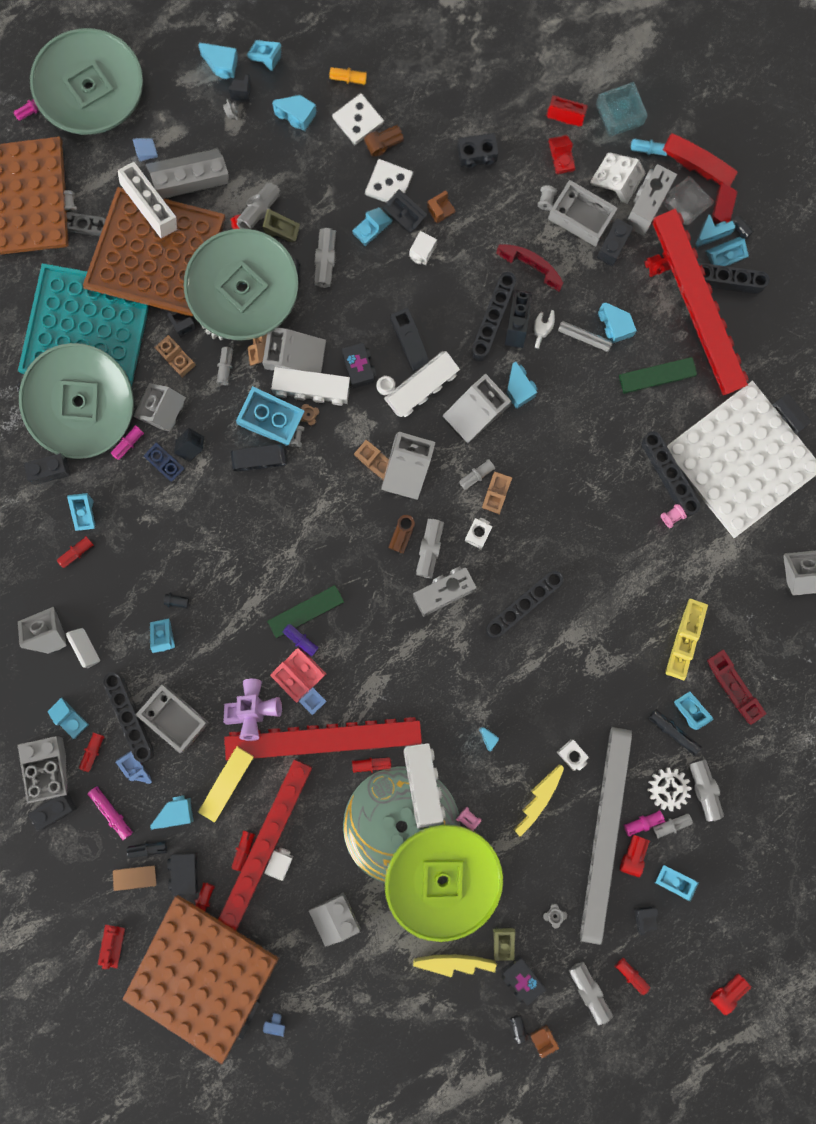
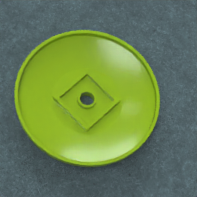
[385,825,503,942]

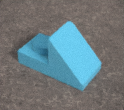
[247,40,281,71]
[353,207,392,246]
[696,215,736,247]
[67,493,95,531]
[150,618,175,653]
[674,692,713,730]
[47,698,89,739]
[655,865,698,901]

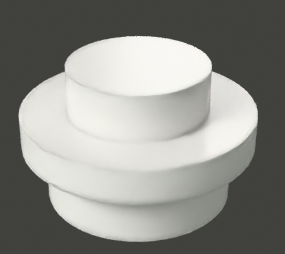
[377,376,395,395]

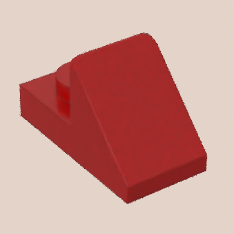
[549,135,575,174]

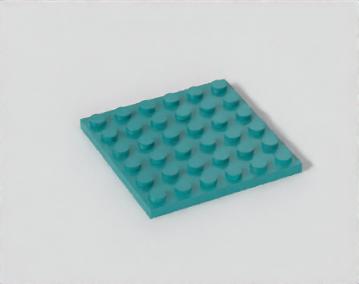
[18,263,149,387]

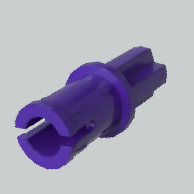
[283,624,319,657]

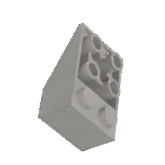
[263,328,326,373]
[443,374,511,443]
[381,432,435,500]
[18,736,67,804]

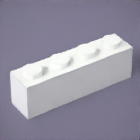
[118,162,177,238]
[384,351,460,417]
[271,367,351,406]
[404,743,445,828]

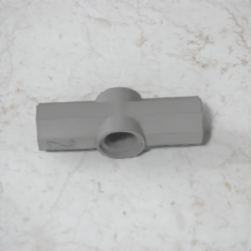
[236,182,280,229]
[314,228,336,288]
[416,519,444,579]
[569,962,613,1025]

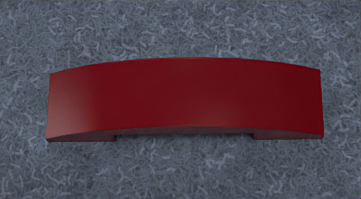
[496,244,563,292]
[707,649,767,725]

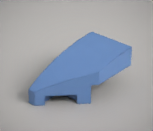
[116,751,152,784]

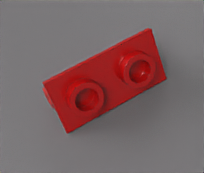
[644,252,671,277]
[98,925,125,969]

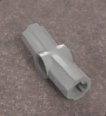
[689,759,724,821]

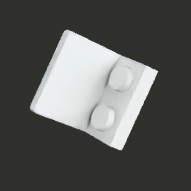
[591,153,645,203]

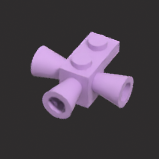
[223,679,282,741]

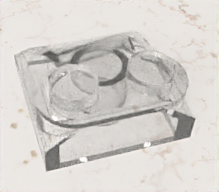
[664,176,715,225]

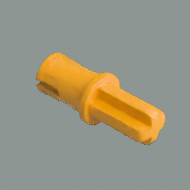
[330,68,367,85]

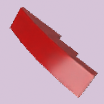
[662,133,737,187]

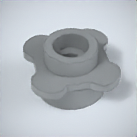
[223,99,239,120]
[543,904,567,928]

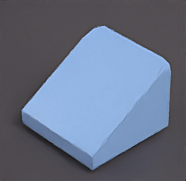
[133,138,158,161]

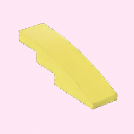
[665,599,708,680]
[198,746,254,822]
[513,765,564,837]
[413,954,497,977]

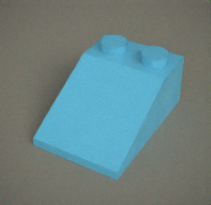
[236,386,305,446]

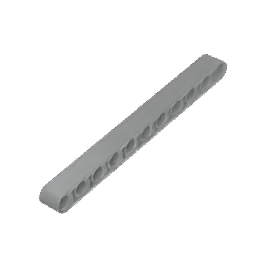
[580,727,632,945]

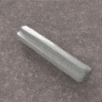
[559,321,612,351]

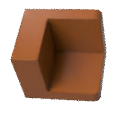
[427,191,455,223]
[530,1025,559,1058]

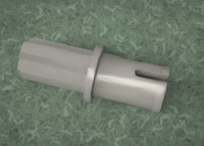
[216,347,233,385]
[459,459,495,490]
[653,814,693,839]

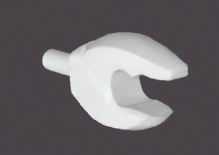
[534,310,555,349]

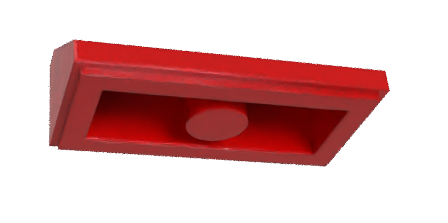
[547,96,588,127]
[712,183,737,224]

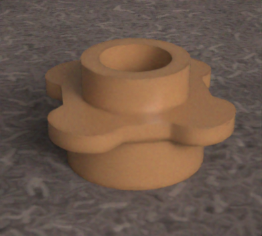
[300,404,319,425]

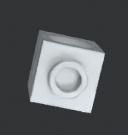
[410,231,437,265]
[465,518,492,549]
[557,739,589,771]
[265,848,293,881]

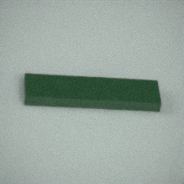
[619,357,697,394]
[267,585,344,638]

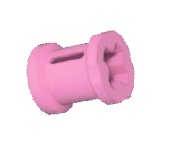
[661,504,687,528]
[456,807,482,831]

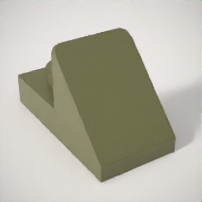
[263,209,300,243]
[493,928,515,961]

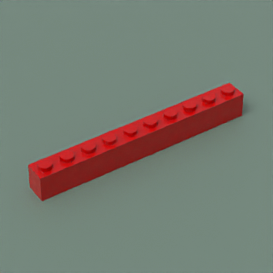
[652,208,748,395]
[224,717,422,760]
[219,759,313,931]

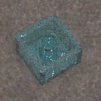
[596,82,647,137]

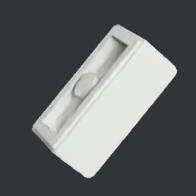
[66,628,100,668]

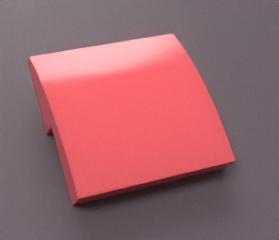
[270,647,326,703]

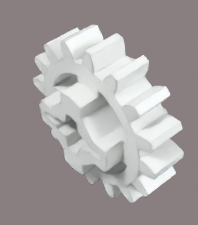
[648,768,692,811]

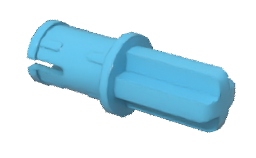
[631,139,667,156]

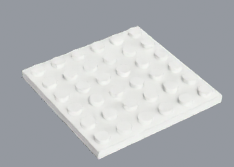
[667,381,816,538]

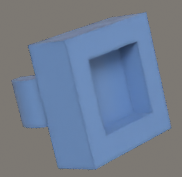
[298,687,326,715]
[263,1013,285,1037]

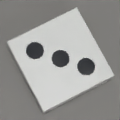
[332,94,384,145]
[365,159,413,203]

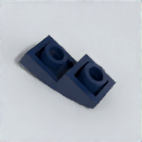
[143,443,184,482]

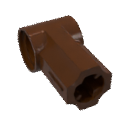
[364,125,404,157]
[388,515,415,554]

